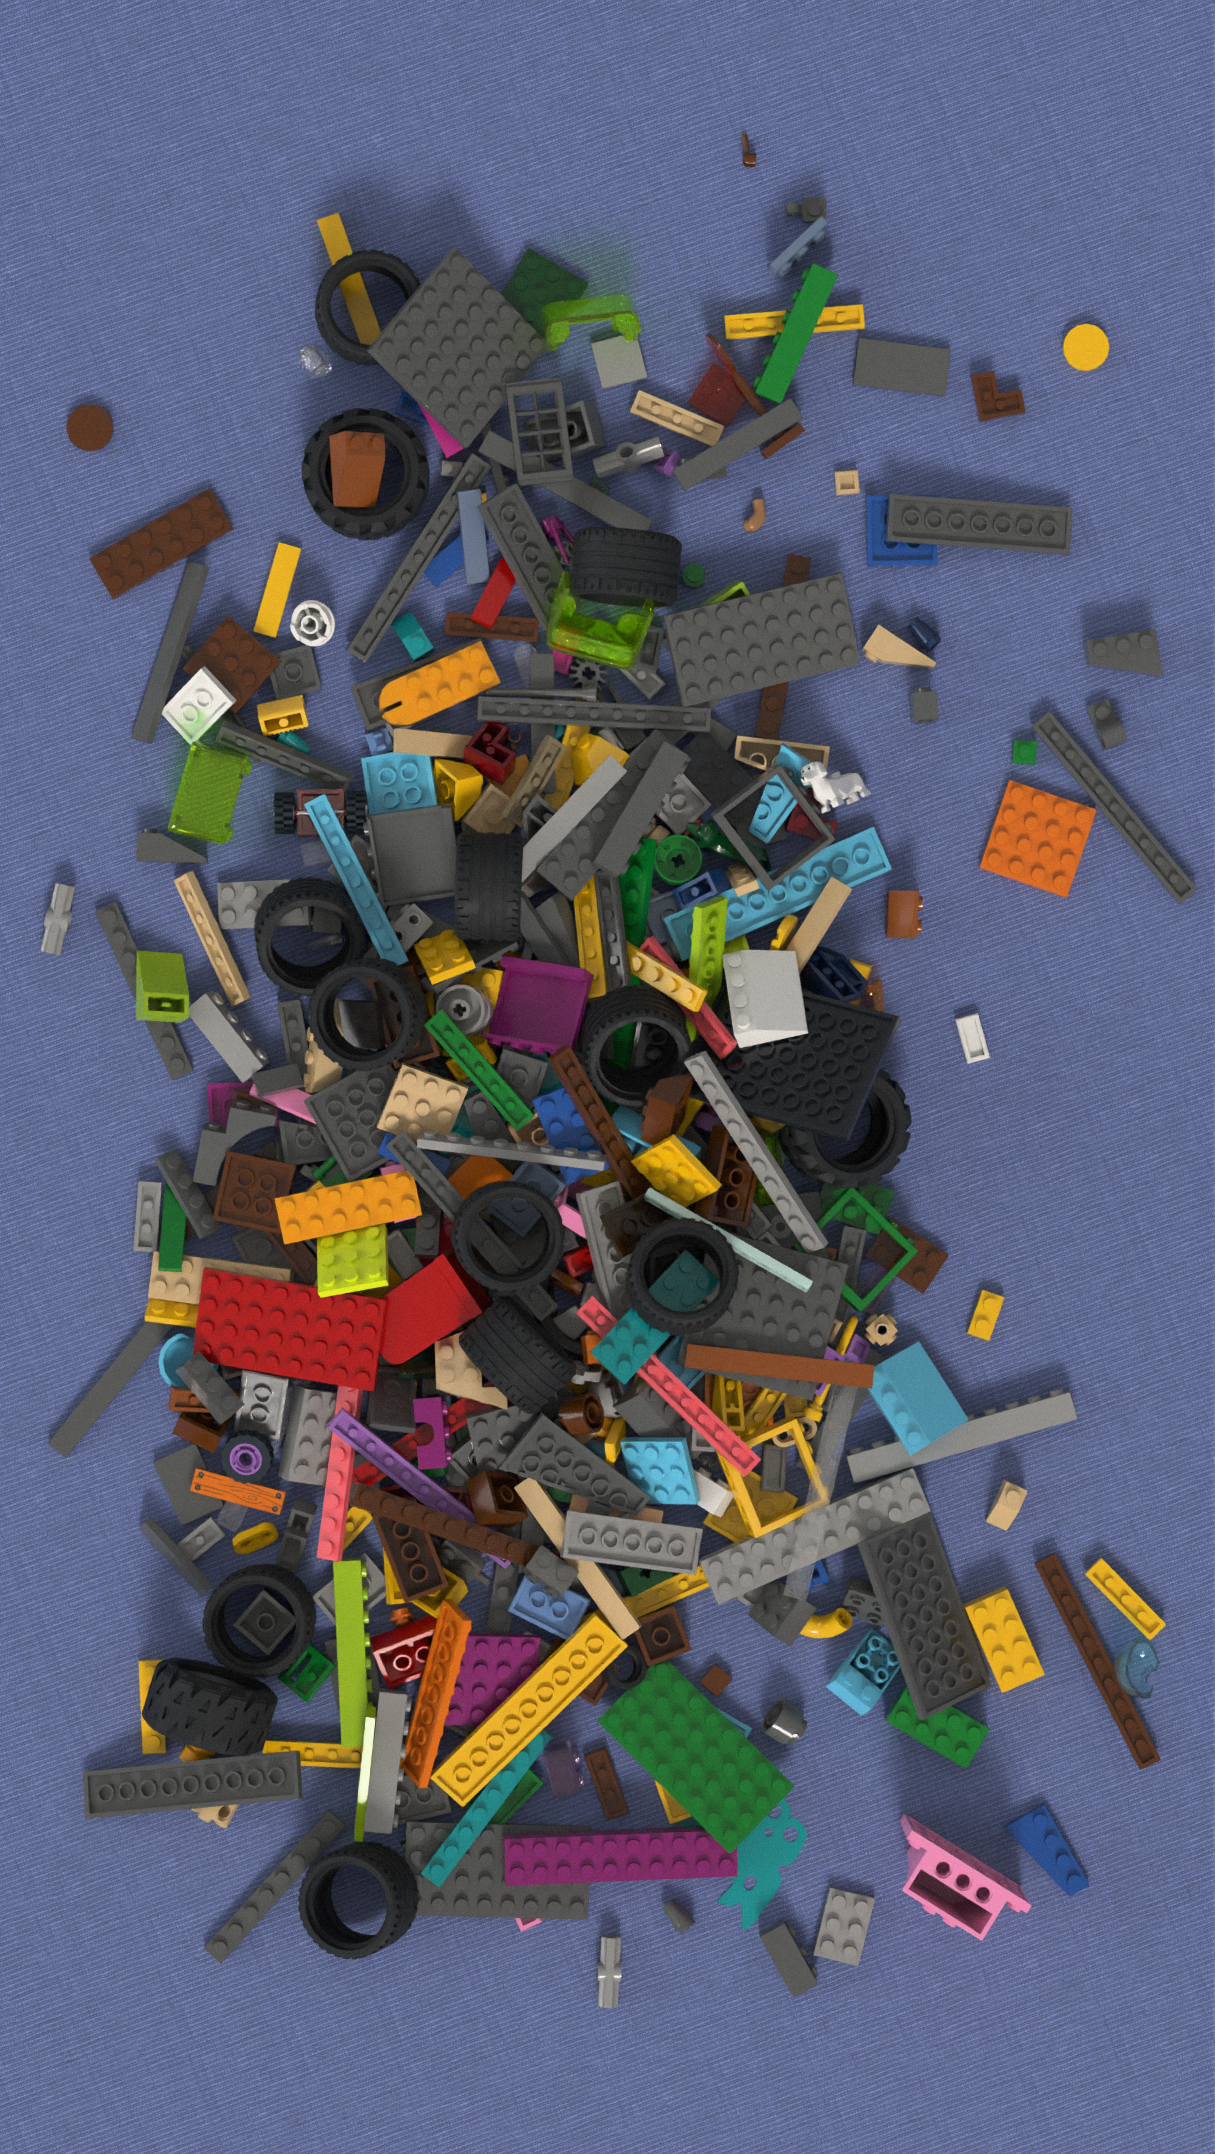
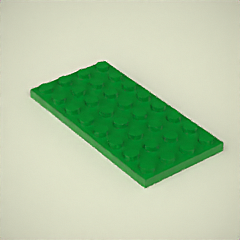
[597,1660,795,1854]

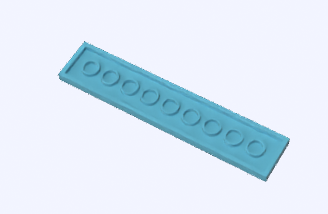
[663,827,892,962]

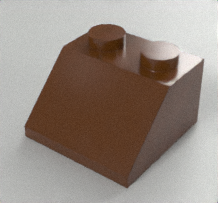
[172,1411,234,1453]

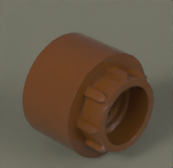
[558,1393,604,1436]

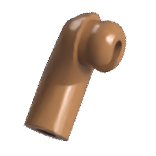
[743,499,766,532]

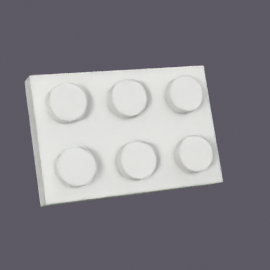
[162,666,237,746]

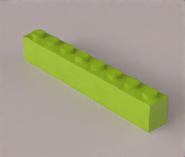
[333,1557,374,1747]

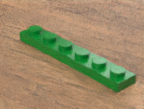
[424,1009,535,1131]

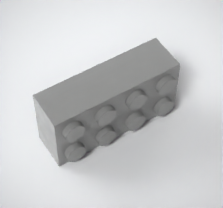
[278,1385,338,1486]

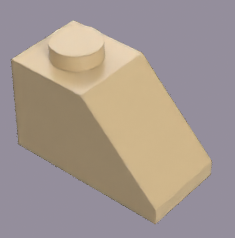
[985,1479,1028,1531]

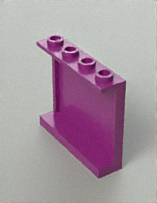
[481,956,594,1055]

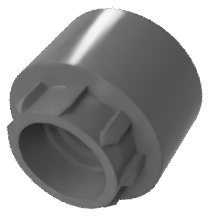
[761,1698,808,1744]

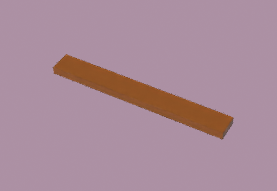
[685,1343,875,1389]

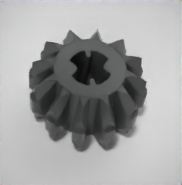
[569,655,608,691]

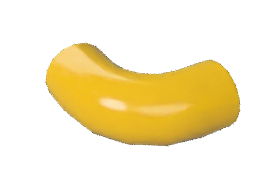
[799,1608,853,1638]

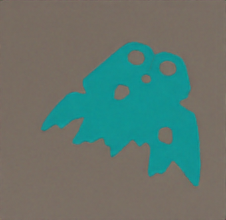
[671,1798,807,1930]

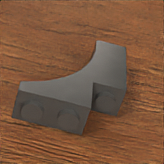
[193,1100,278,1186]

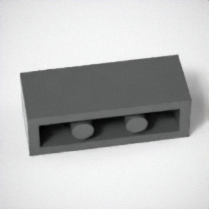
[175,1351,245,1424]
[759,1919,819,1998]

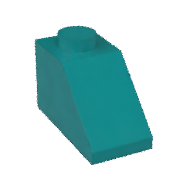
[391,611,434,662]

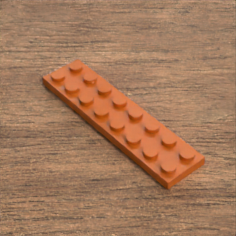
[402,1599,472,1788]

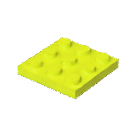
[317,1224,389,1298]

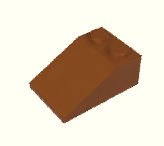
[329,431,385,509]

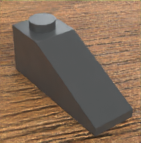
[136,829,208,864]

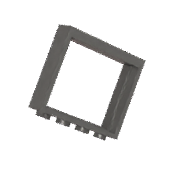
[710,763,835,891]

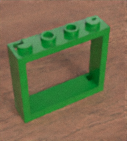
[791,1187,918,1312]

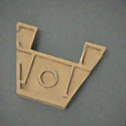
[435,1331,508,1409]

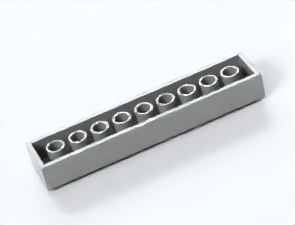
[698,1467,931,1605]

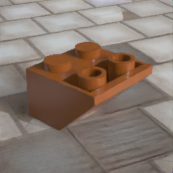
[885,891,923,939]

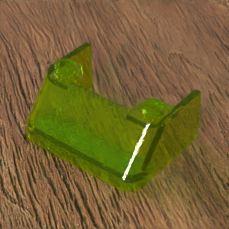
[546,570,654,670]

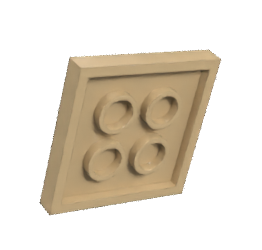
[377,1062,468,1152]

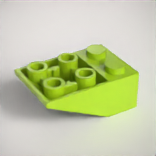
[136,951,189,1023]

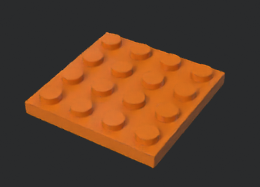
[979,780,1097,898]

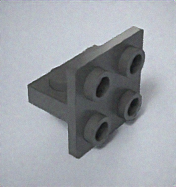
[840,1576,885,1626]

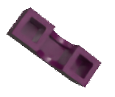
[413,1396,452,1470]

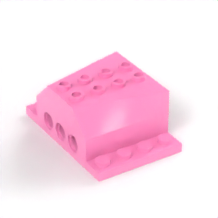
[900,1813,1032,1941]

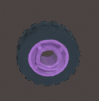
[220,1429,274,1484]

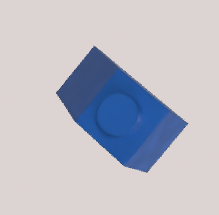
[673,868,731,910]

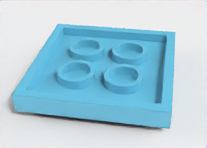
[361,752,439,815]
[620,1437,700,1504]

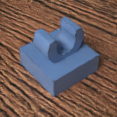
[365,728,394,756]

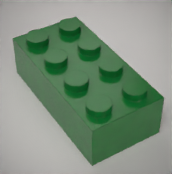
[884,1682,990,1769]

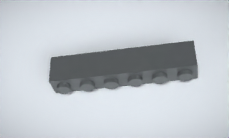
[591,741,689,878]

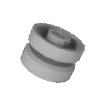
[436,985,493,1037]

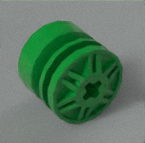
[654,834,703,887]

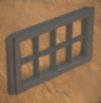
[505,377,574,486]

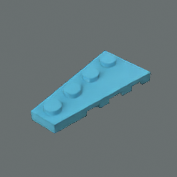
[748,743,811,844]

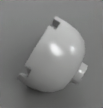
[588,1372,625,1418]

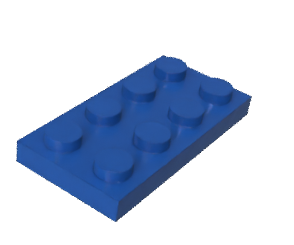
[532,1086,609,1185]

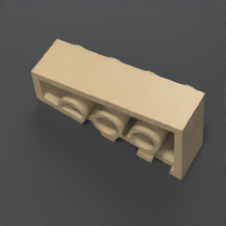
[734,736,830,789]

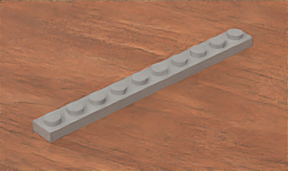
[684,1051,828,1253]

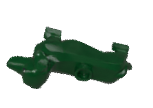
[686,819,771,872]

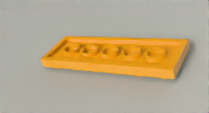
[275,1170,422,1244]

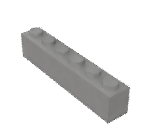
[364,1688,412,1834]

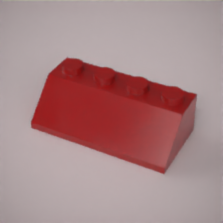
[370,1615,438,1689]

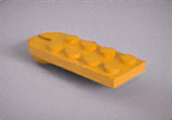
[379,641,501,727]

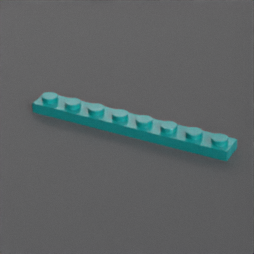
[420,1729,552,1887]

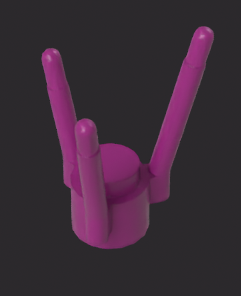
[541,515,575,564]

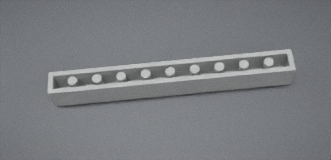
[845,1388,1077,1483]

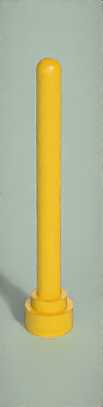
[803,1316,858,1422]

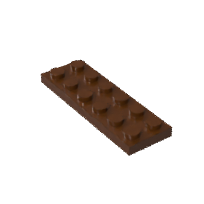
[89,488,234,600]

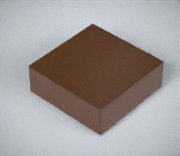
[700,1663,732,1697]

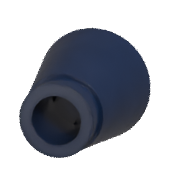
[908,617,942,652]

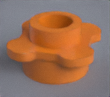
[389,1608,413,1626]

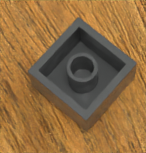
[748,1579,817,1646]
[233,1586,296,1655]

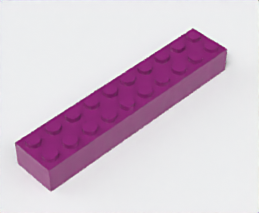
[503,1826,738,1886]

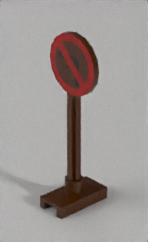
[705,333,805,459]

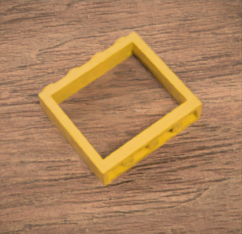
[716,1416,830,1538]

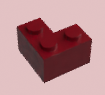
[463,721,517,785]
[785,788,838,846]

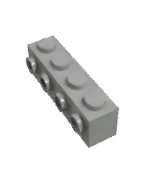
[356,902,435,989]
[189,990,270,1083]

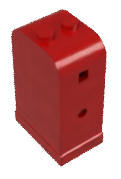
[380,1247,493,1364]

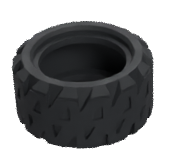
[302,408,429,540]
[776,1069,912,1188]
[142,1658,278,1756]

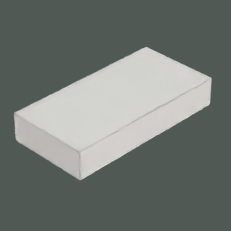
[955,1013,990,1064]

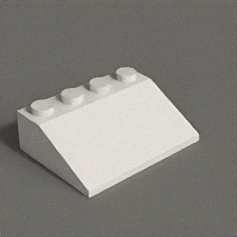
[722,950,808,1048]

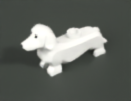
[801,762,871,814]

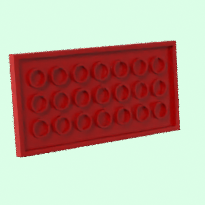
[192,1267,387,1391]

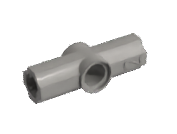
[592,437,665,478]
[41,883,76,956]
[597,1934,622,2008]

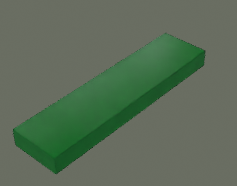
[158,1183,187,1272]

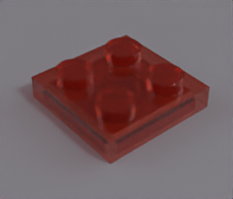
[688,363,752,428]

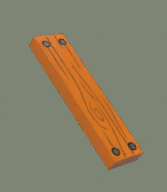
[190,1468,286,1515]

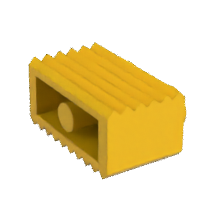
[257,695,308,737]

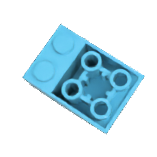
[825,1628,900,1716]

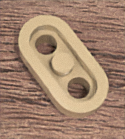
[772,1416,817,1447]

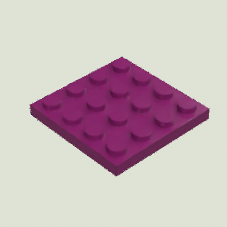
[444,1633,540,1726]

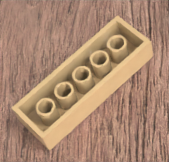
[148,1250,295,1304]

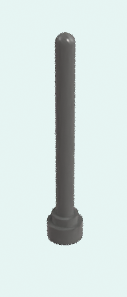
[485,684,597,702]

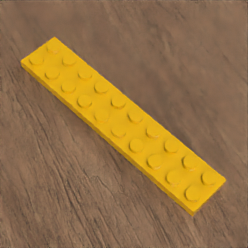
[430,1613,628,1807]

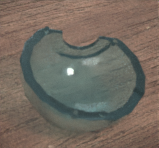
[1114,1638,1160,1699]

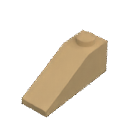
[862,625,936,669]

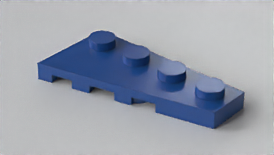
[1004,1803,1090,1896]

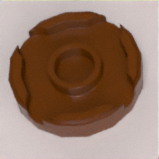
[67,405,113,452]

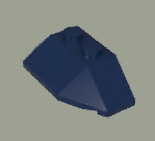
[800,946,868,1003]

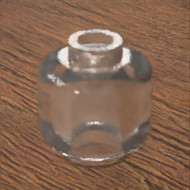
[298,345,332,380]

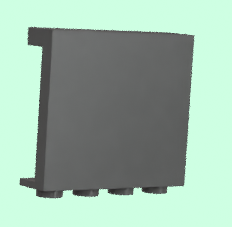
[363,803,457,910]

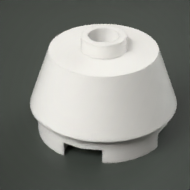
[290,600,335,646]

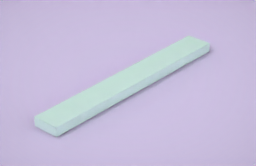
[644,1187,813,1292]

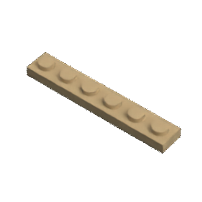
[174,871,251,1007]

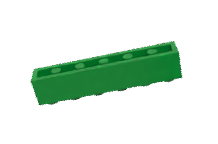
[753,263,838,405]

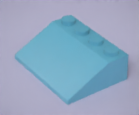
[866,1341,969,1457]

